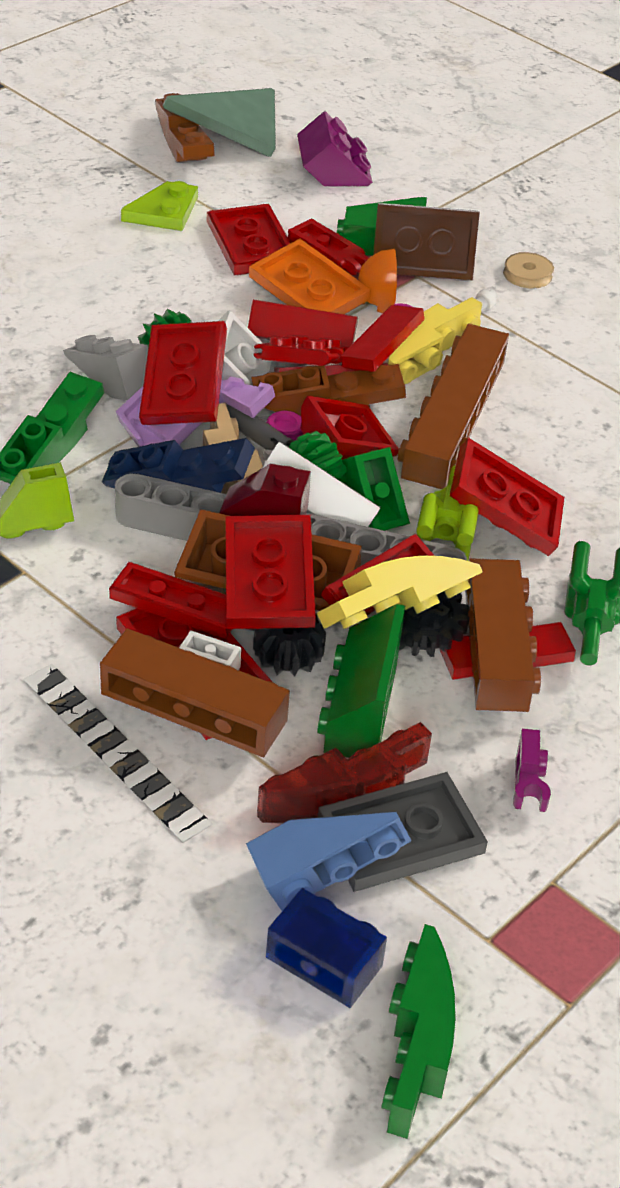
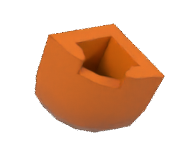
[358,249,397,313]

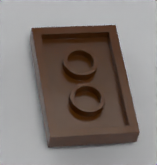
[373,203,480,280]

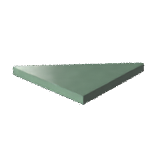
[163,88,276,157]

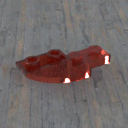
[257,722,432,823]

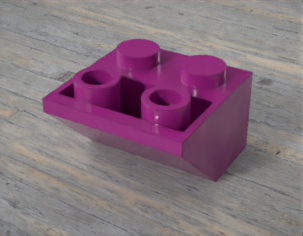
[297,111,373,186]

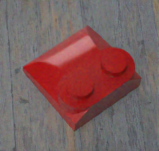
[300,396,399,460]

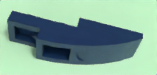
[101,438,255,493]

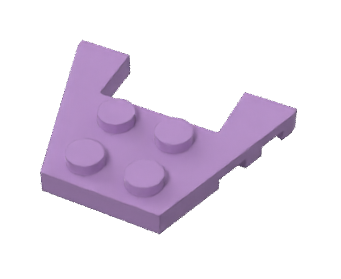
[116,376,275,447]

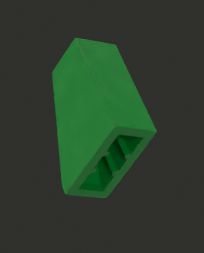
[337,197,427,256]

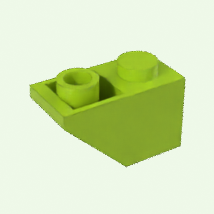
[0,462,74,539]

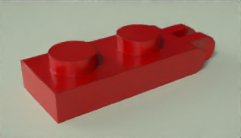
[288,218,369,275]

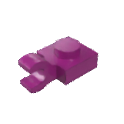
[513,728,551,812]

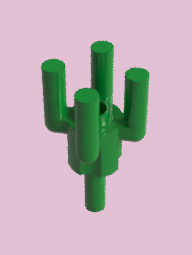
[564,541,620,666]

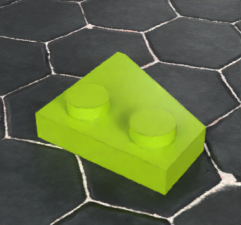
[121,181,198,231]

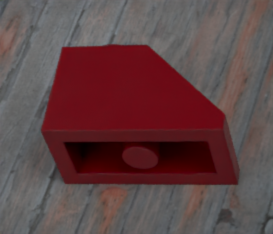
[219,463,311,516]

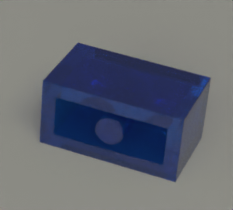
[266,888,387,1008]

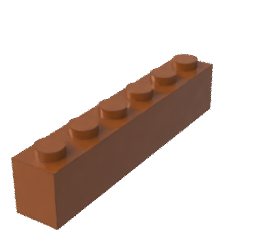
[397,323,509,489]

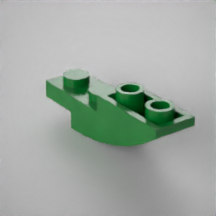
[0,372,104,484]
[381,924,456,1139]

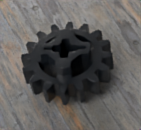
[377,591,470,657]

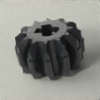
[253,613,326,677]

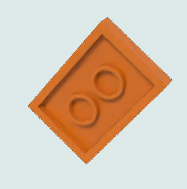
[249,238,370,314]

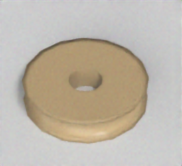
[503,252,554,289]

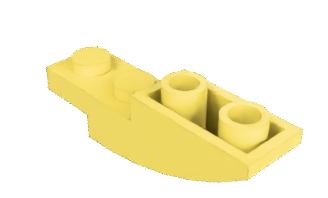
[388,297,482,384]
[317,556,483,629]

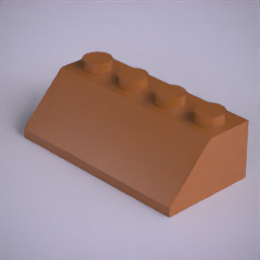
[174,509,362,611]

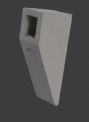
[63,335,148,400]

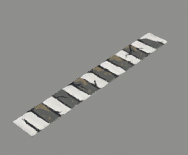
[23,664,213,843]

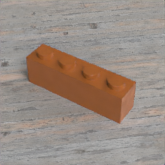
[465,558,541,712]
[100,628,290,758]

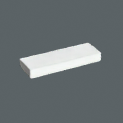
[261,442,380,527]

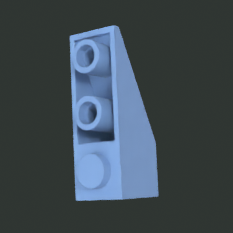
[246,812,412,911]

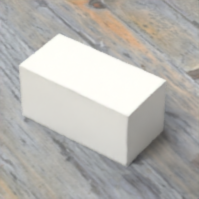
[179,630,241,670]

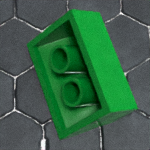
[317,604,405,763]

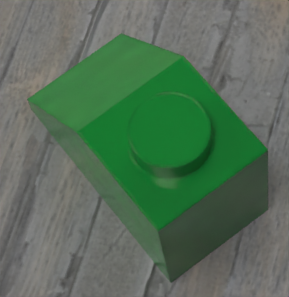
[342,447,410,531]

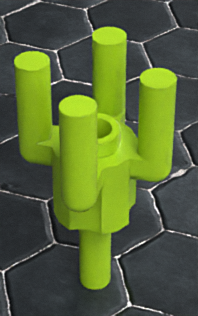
[416,465,479,561]

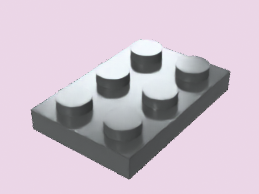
[317,772,488,892]

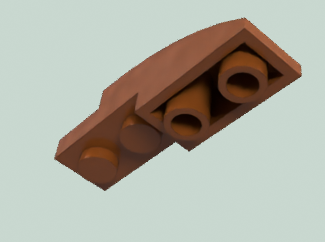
[155,93,215,162]
[251,364,406,416]

